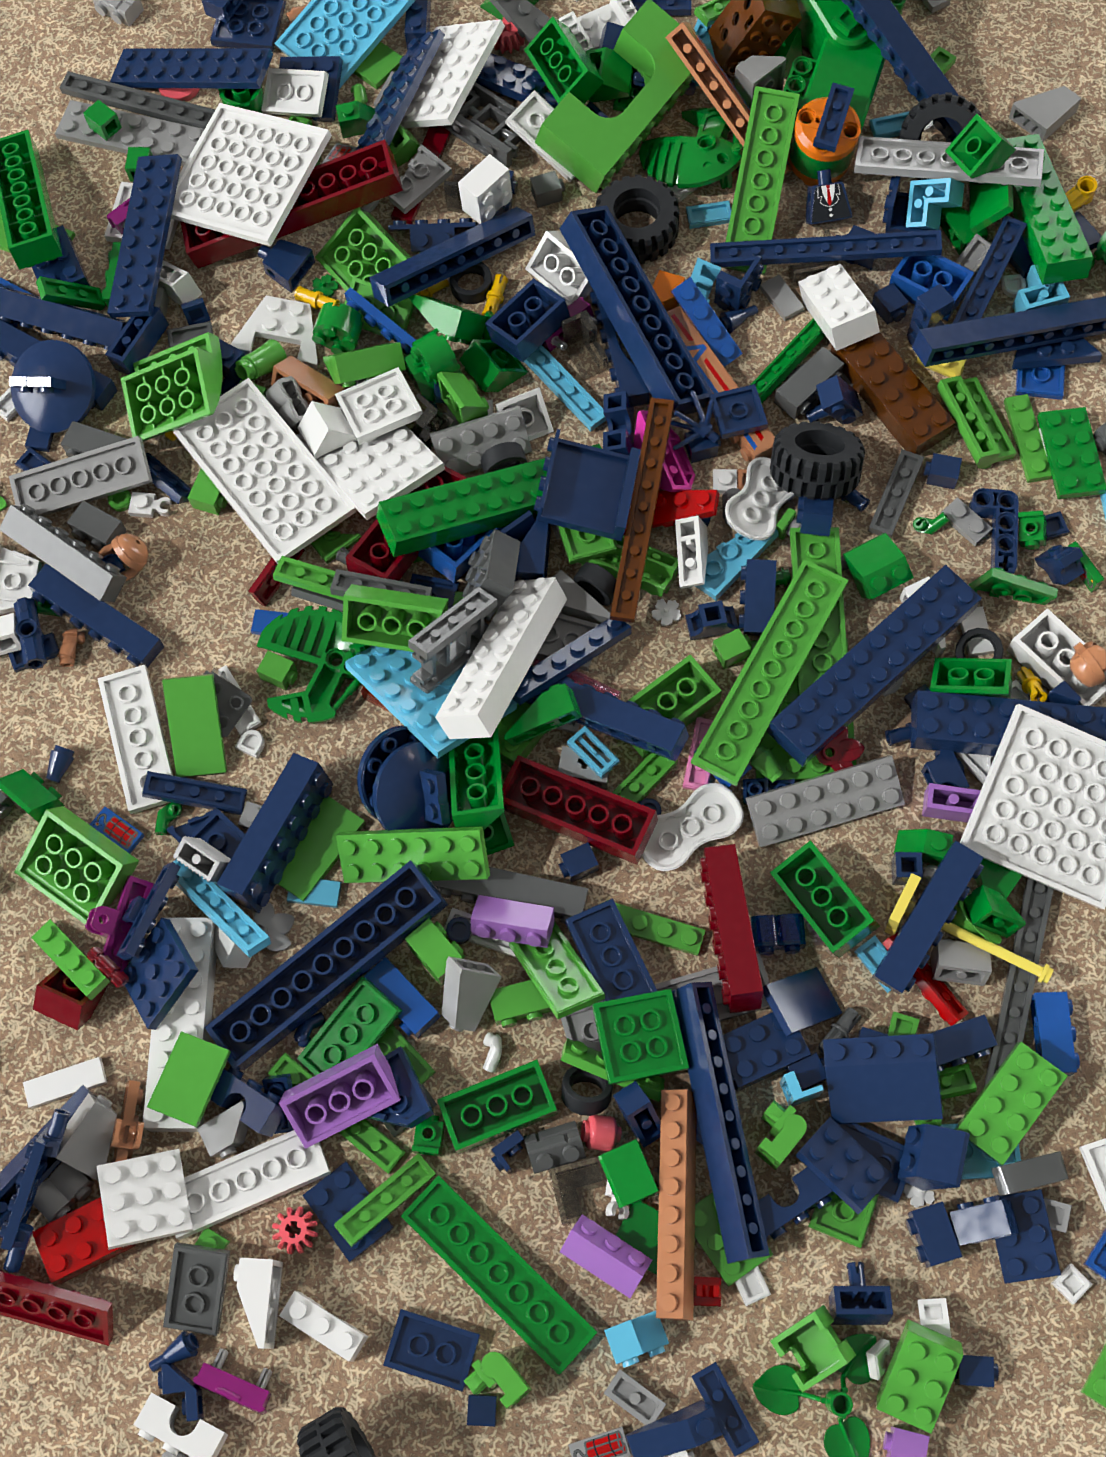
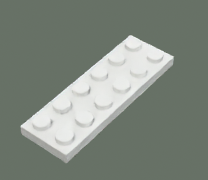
[98,665,173,814]
[175,1130,331,1240]

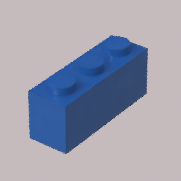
[364,957,441,1039]
[1030,992,1080,1076]

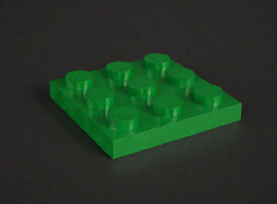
[592,989,689,1085]

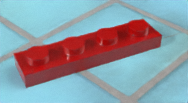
[882,932,969,1026]

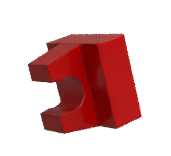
[694,1276,721,1307]

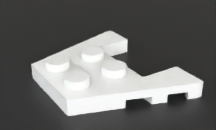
[230,295,318,368]
[0,545,42,615]

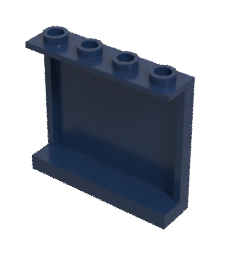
[534,429,641,541]

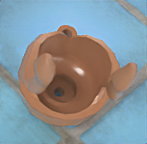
[98,533,149,581]
[1070,641,1106,687]

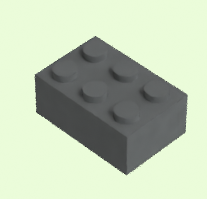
[462,529,520,621]

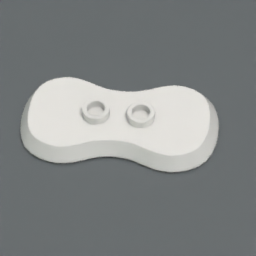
[725,457,794,541]
[642,783,744,871]

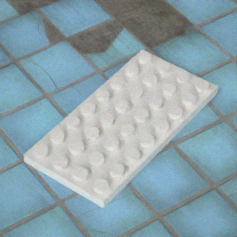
[172,378,357,564]

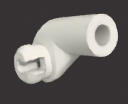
[483,1032,502,1073]

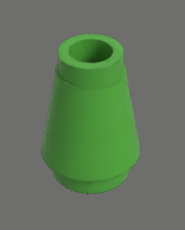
[750,745,784,783]

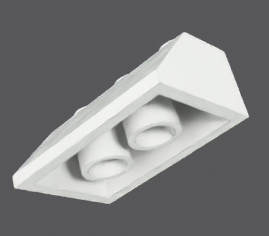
[525,231,593,306]

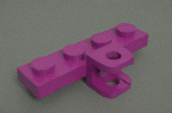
[85,875,154,979]

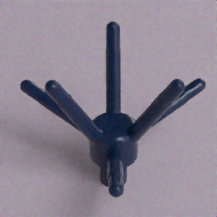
[671,390,720,451]

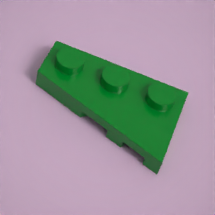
[969,568,1058,605]

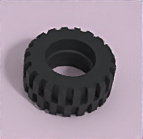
[899,92,983,180]
[595,175,680,264]
[770,421,865,500]
[297,1407,376,1457]

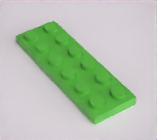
[336,827,490,883]

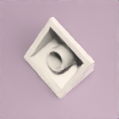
[496,387,554,441]
[297,401,356,459]

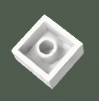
[458,154,512,224]

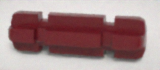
[86,947,129,988]

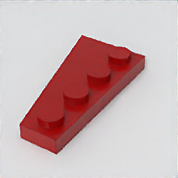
[624,490,720,536]

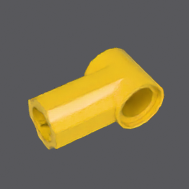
[1065,176,1098,212]

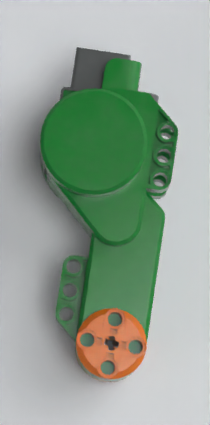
[783,0,906,186]

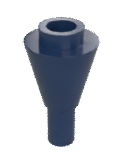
[719,305,758,334]
[149,1331,199,1372]

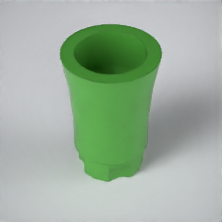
[235,339,287,381]

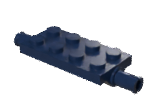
[475,53,558,106]
[0,1108,71,1273]

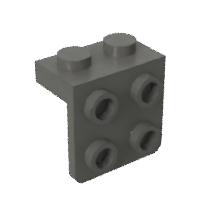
[203,668,252,737]

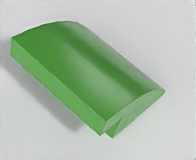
[121,332,223,442]

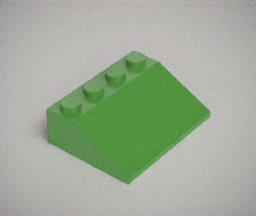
[315,207,411,291]
[14,806,139,924]

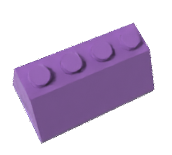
[279,1044,401,1149]

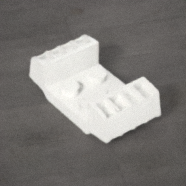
[559,0,637,52]

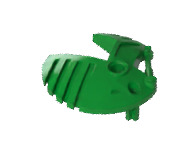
[639,107,743,189]
[257,606,370,724]

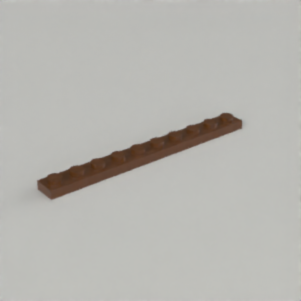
[610,398,675,623]

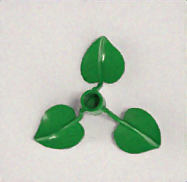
[752,1334,877,1457]

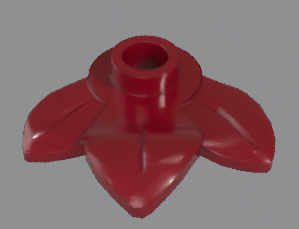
[816,726,865,771]

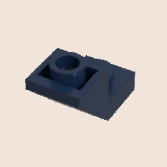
[158,1364,204,1422]

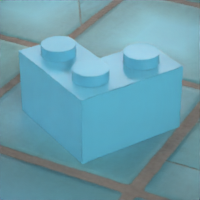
[906,178,965,230]
[1012,265,1070,312]
[604,1310,669,1368]

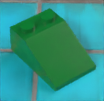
[408,294,488,345]

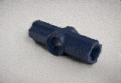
[13,597,47,670]

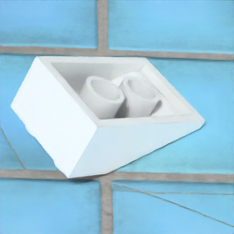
[234,1258,283,1349]

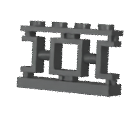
[442,82,522,168]
[408,587,497,694]

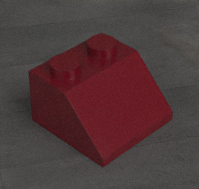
[33,967,109,1031]

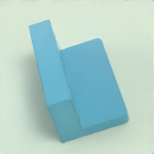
[779,1071,824,1107]

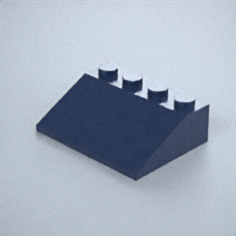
[823,1033,943,1124]

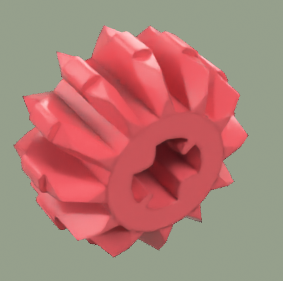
[494,17,525,54]
[272,1206,319,1255]

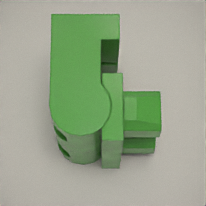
[754,1100,807,1170]
[464,1352,532,1409]

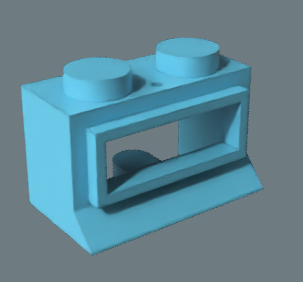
[683,258,721,311]

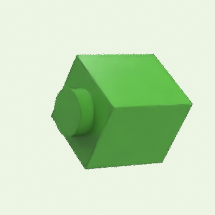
[712,628,752,669]
[256,651,298,691]

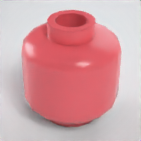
[580,1114,622,1152]

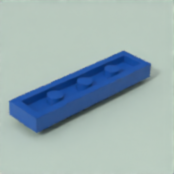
[671,277,743,367]
[344,287,416,355]

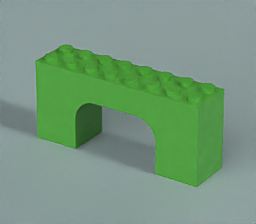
[535,0,710,193]

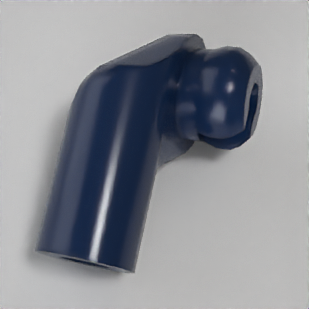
[294,1012,326,1048]

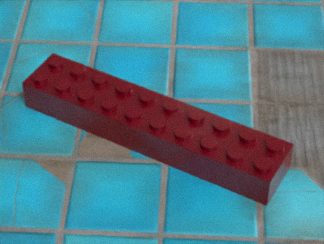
[180,139,403,269]

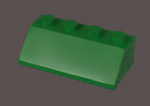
[449,728,505,830]

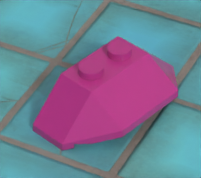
[633,410,695,492]

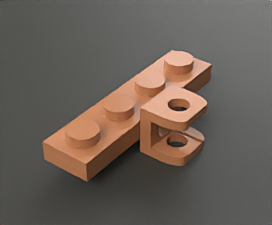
[110,1080,144,1162]

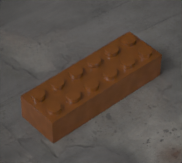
[830,333,956,455]

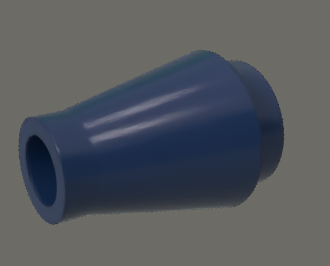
[45,745,75,783]

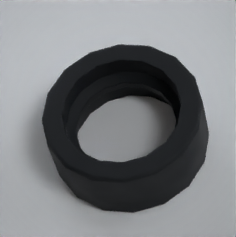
[449,262,493,304]
[480,442,527,474]
[574,562,617,606]
[955,628,1004,659]
[561,1066,613,1116]

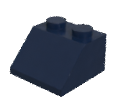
[898,1124,970,1191]

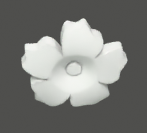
[652,599,681,627]
[903,1184,935,1208]

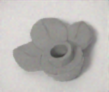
[254,903,295,952]

